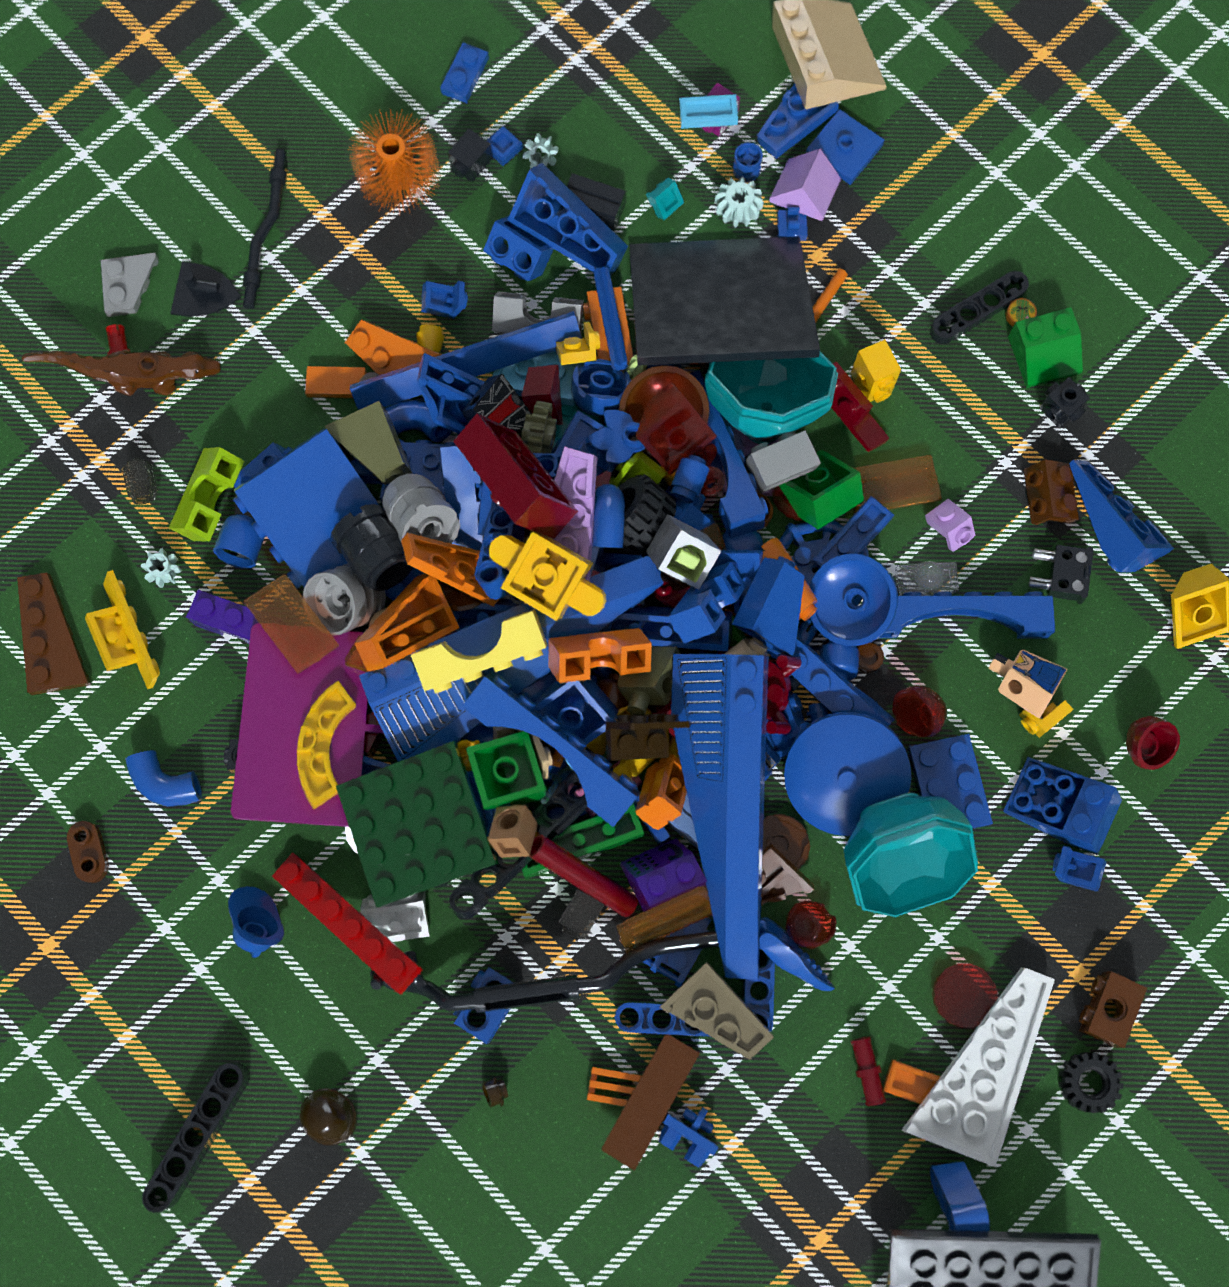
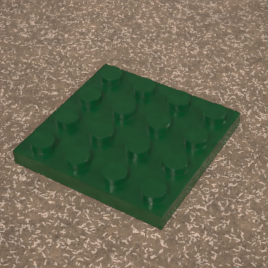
[336,741,498,908]

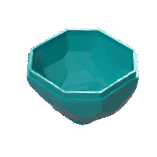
[705,352,838,444]
[843,793,978,917]

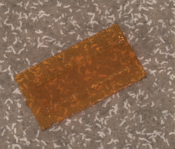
[852,455,942,514]
[243,574,339,674]
[616,885,712,953]

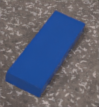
[812,496,894,569]

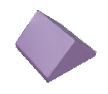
[769,149,841,221]

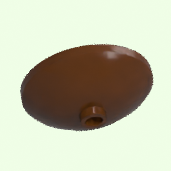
[619,366,710,457]

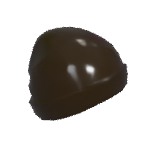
[299,1088,357,1145]

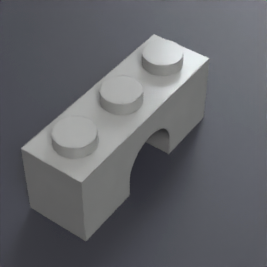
[492,292,584,336]

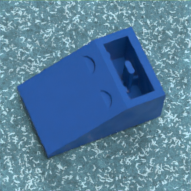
[1003,757,1122,855]

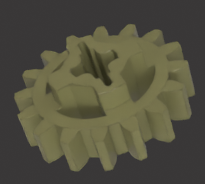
[521,401,557,453]

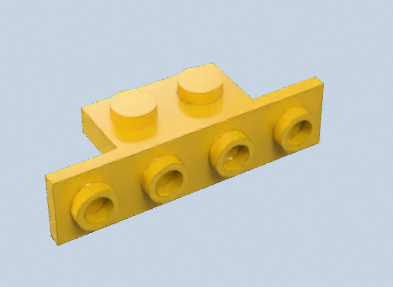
[85,570,160,689]

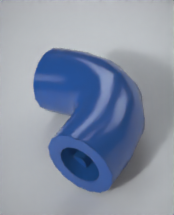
[385,400,452,442]
[592,484,625,548]
[125,750,202,807]

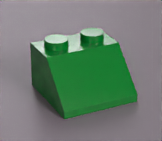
[1008,307,1083,388]
[779,449,864,530]
[466,731,546,810]

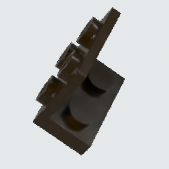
[606,714,690,760]

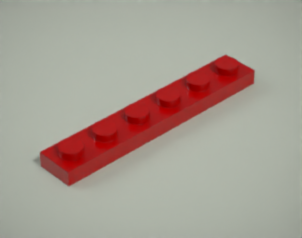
[272,852,423,995]

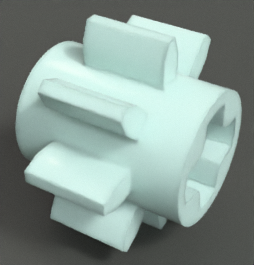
[523,133,559,169]
[141,548,182,588]

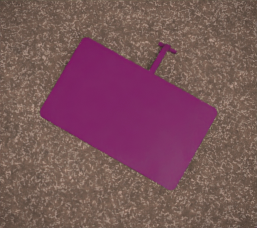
[231,623,384,827]

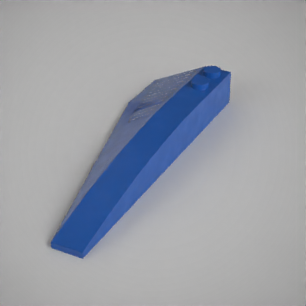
[359,556,664,762]
[671,654,769,980]

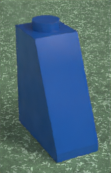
[732,556,805,656]

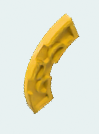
[297,681,356,809]

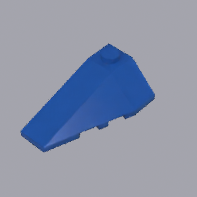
[1069,460,1174,573]

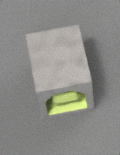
[646,514,721,589]

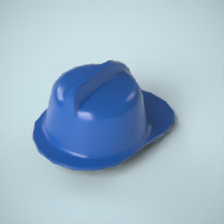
[228,886,285,958]

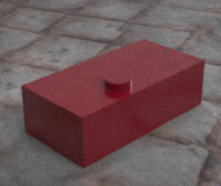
[453,413,578,539]

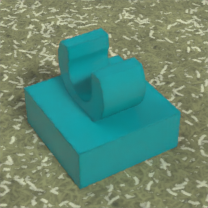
[646,178,684,220]

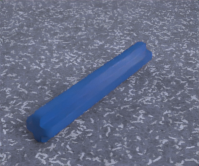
[594,266,628,371]

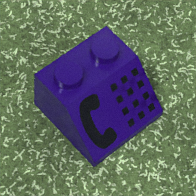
[620,838,707,919]

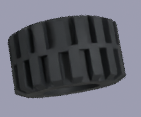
[615,474,676,555]

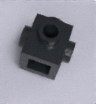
[1039,377,1090,429]

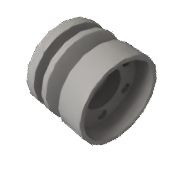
[302,563,386,636]

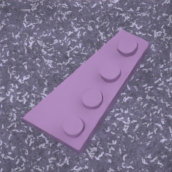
[553,447,597,581]

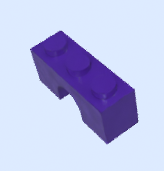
[186,590,287,644]

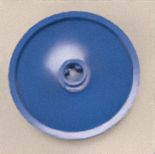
[784,712,911,836]

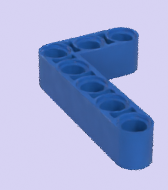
[475,453,562,600]
[615,947,775,1036]
[930,1161,990,1232]

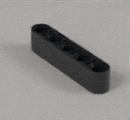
[142,1062,250,1213]

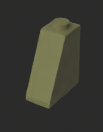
[325,401,412,485]

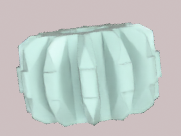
[715,176,763,228]

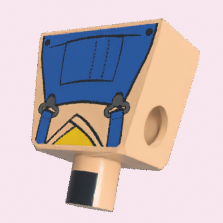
[988,650,1068,719]

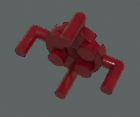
[718,646,802,734]

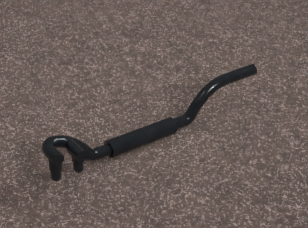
[370,930,718,1013]

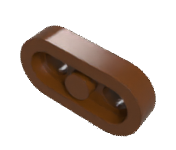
[67,821,109,883]

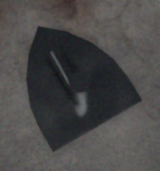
[170,262,241,317]

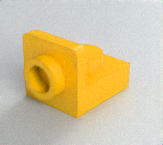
[556,322,600,365]
[1019,701,1074,738]

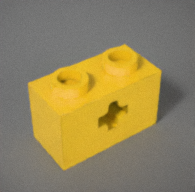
[850,339,901,402]

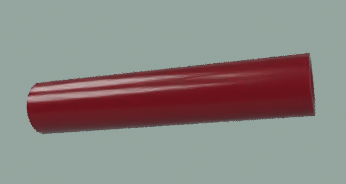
[528,834,638,918]

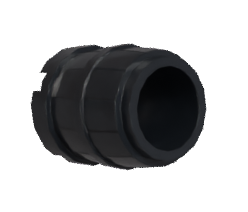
[331,504,413,592]

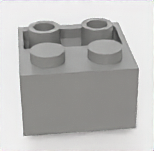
[745,430,821,494]

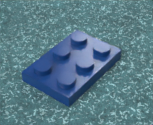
[907,734,993,829]

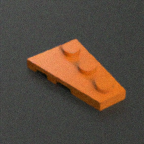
[345,320,442,400]
[401,532,499,607]

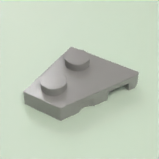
[101,253,159,317]

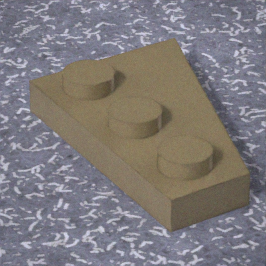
[659,962,774,1060]

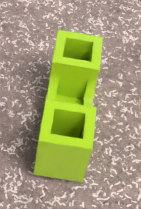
[169,447,245,541]

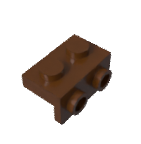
[1024,459,1079,525]

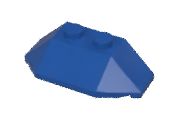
[417,353,523,434]

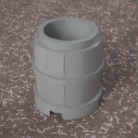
[382,474,460,544]

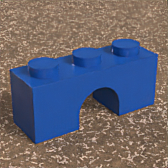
[668,561,746,643]

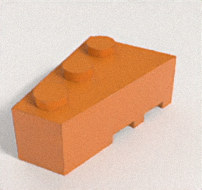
[354,574,460,672]

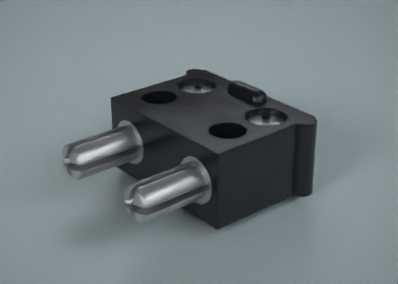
[1028,545,1094,604]

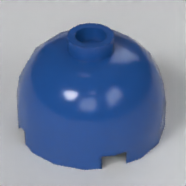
[571,359,631,417]

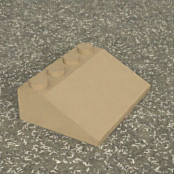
[772,0,886,110]

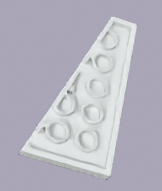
[902,968,1055,1167]

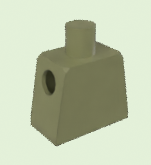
[617,646,681,716]

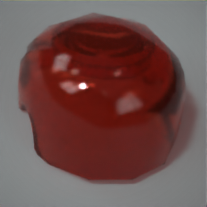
[786,900,837,949]

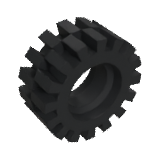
[1058,1052,1124,1113]

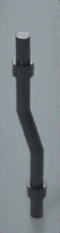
[243,149,287,309]

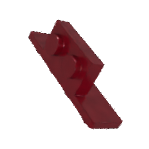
[831,361,889,452]

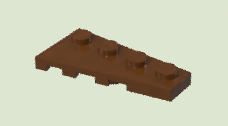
[17,572,92,695]

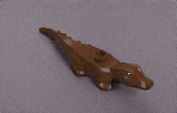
[21,350,221,396]

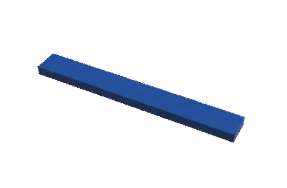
[349,311,582,410]

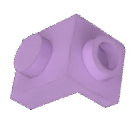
[925,499,975,552]

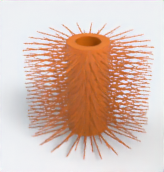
[348,110,441,216]

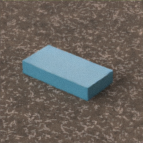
[679,94,738,129]

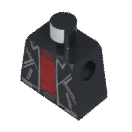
[461,374,532,432]

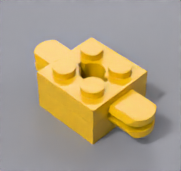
[489,531,606,621]

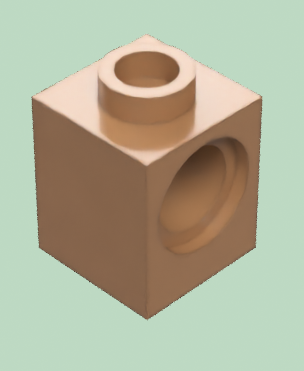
[488,805,538,858]

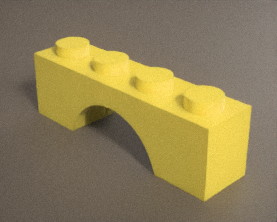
[411,609,548,693]

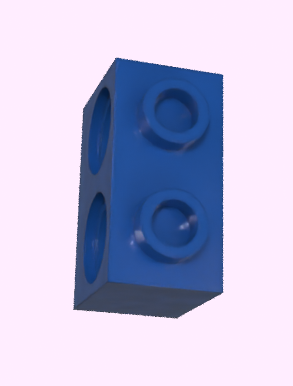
[483,216,553,281]
[454,967,514,1044]

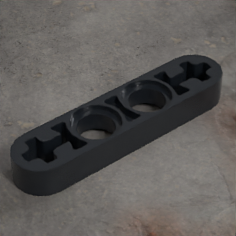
[930,271,1029,344]

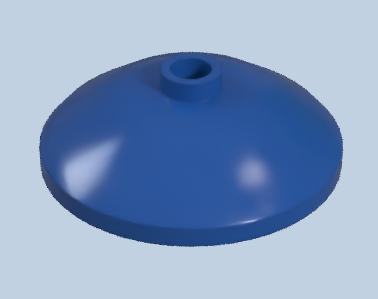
[809,554,898,646]

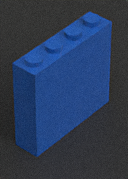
[233,428,380,588]

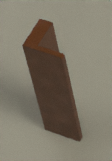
[602,1034,700,1171]

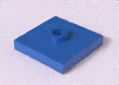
[806,109,885,185]

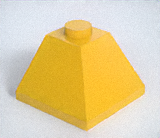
[1171,564,1229,649]

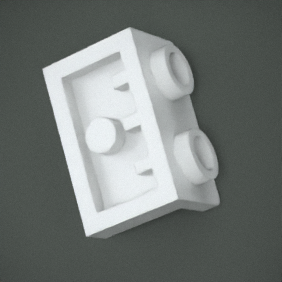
[360,891,430,942]

